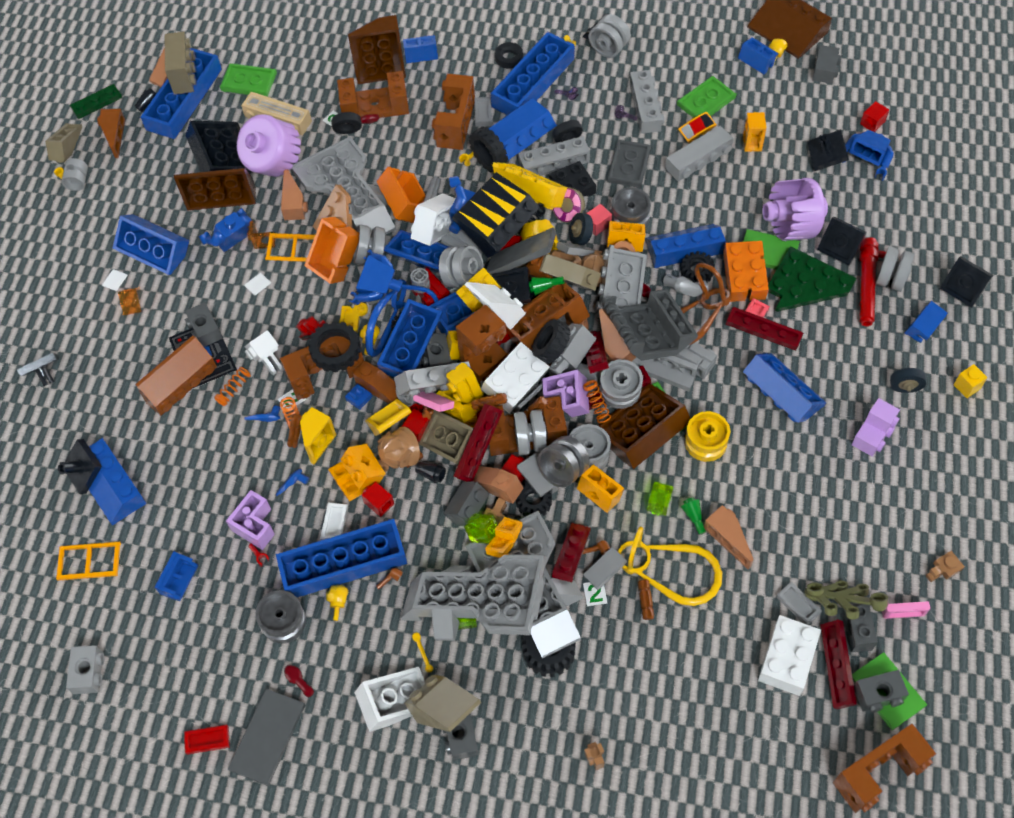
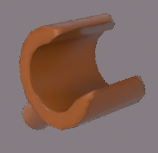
[583,540,610,555]
[376,567,403,589]

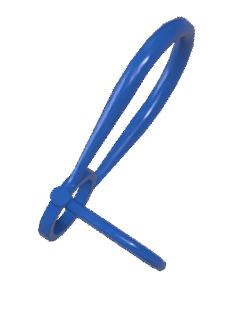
[365,279,438,357]

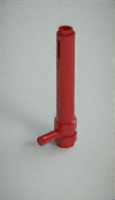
[859,237,886,327]

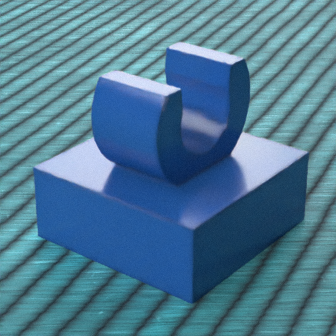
[345,384,372,410]

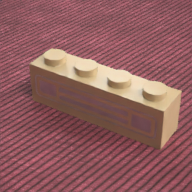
[241,92,312,136]

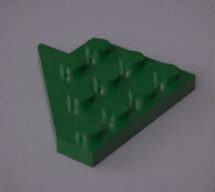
[768,247,857,312]

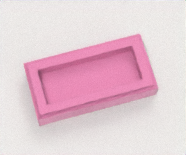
[413,392,454,412]
[882,601,930,619]

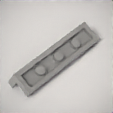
[632,356,698,392]

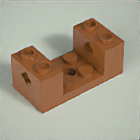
[337,71,409,118]
[432,74,475,150]
[506,283,590,351]
[456,304,508,386]
[280,336,364,400]
[489,396,567,456]
[833,723,936,814]

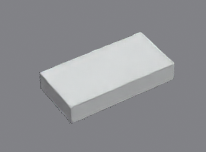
[320,502,348,541]

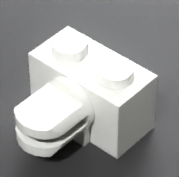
[245,330,283,375]

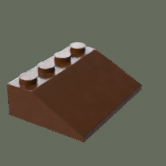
[747,0,832,59]
[348,15,406,84]
[174,168,256,211]
[597,383,691,469]

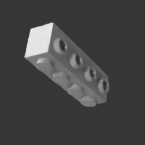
[630,70,664,134]
[665,126,733,182]
[518,136,590,175]
[394,361,471,396]

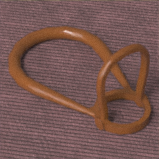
[681,263,731,345]

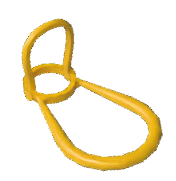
[618,526,723,606]

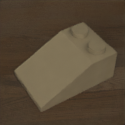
[418,410,474,464]
[404,675,481,732]

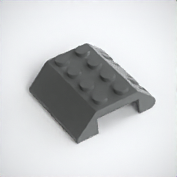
[601,289,698,361]

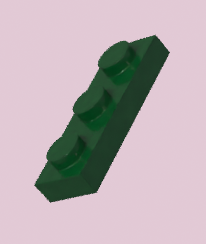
[70,84,122,120]

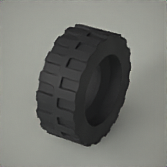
[532,319,571,364]

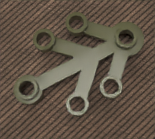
[805,580,888,619]

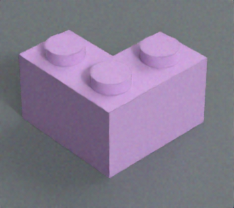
[542,370,590,417]
[852,398,900,457]
[226,490,275,550]

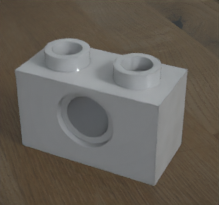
[66,646,105,694]

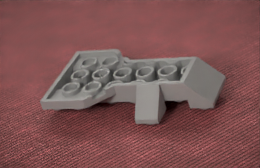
[291,137,396,235]
[465,511,583,658]
[401,555,546,641]

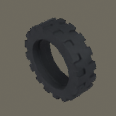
[469,126,508,173]
[308,321,361,372]

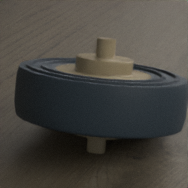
[569,213,593,245]
[890,368,927,393]

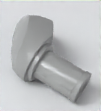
[663,274,709,297]

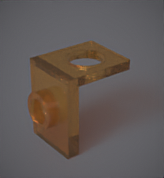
[247,221,275,249]
[118,287,142,316]

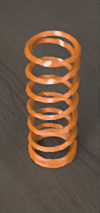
[214,367,251,406]
[583,380,611,423]
[280,397,301,429]

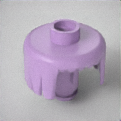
[237,114,301,177]
[762,178,828,241]

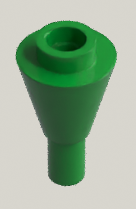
[529,276,565,295]
[681,497,706,535]

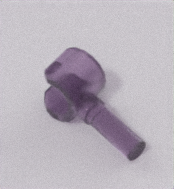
[555,87,579,100]
[615,105,638,121]

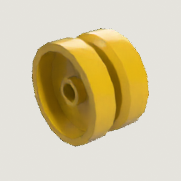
[685,411,731,462]

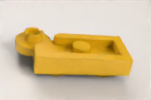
[339,303,368,334]

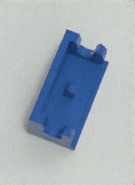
[403,35,438,64]
[738,37,778,74]
[905,300,948,343]
[155,551,198,602]

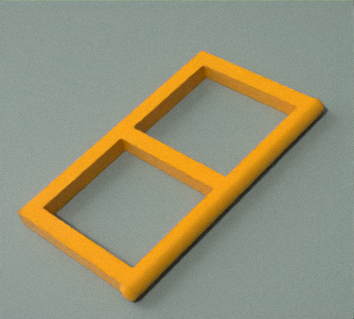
[265,233,315,262]
[56,542,121,581]

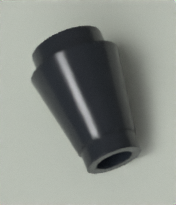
[134,88,156,112]
[415,462,446,483]

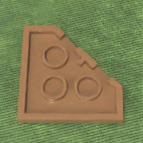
[313,185,353,231]

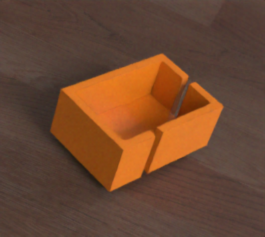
[376,167,426,223]
[304,217,359,284]
[723,241,769,302]

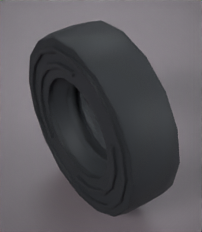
[494,42,523,69]
[331,112,362,134]
[552,120,583,143]

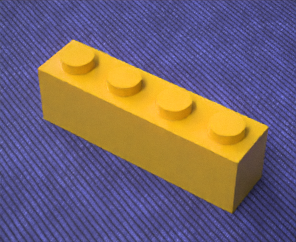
[492,162,567,210]

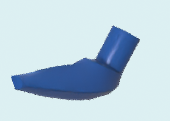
[244,405,281,422]
[275,469,309,496]

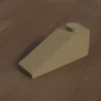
[45,123,82,163]
[539,254,601,291]

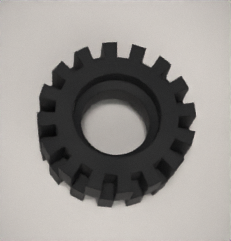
[681,251,715,282]
[516,481,552,517]

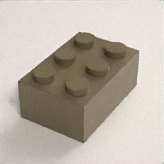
[164,32,196,94]

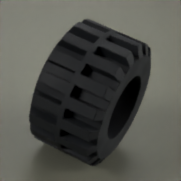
[522,635,576,677]

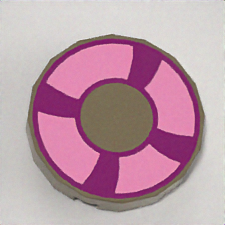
[553,187,585,223]

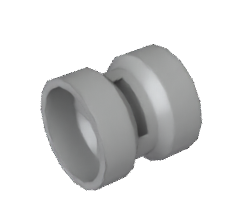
[410,268,430,293]

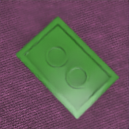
[220,63,277,97]
[677,76,736,118]
[743,229,800,270]
[852,652,927,731]

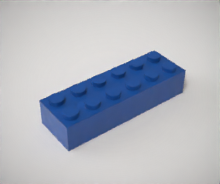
[491,32,575,115]
[141,48,222,139]
[276,519,407,598]

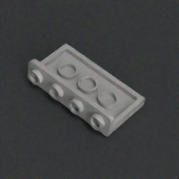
[595,244,647,319]

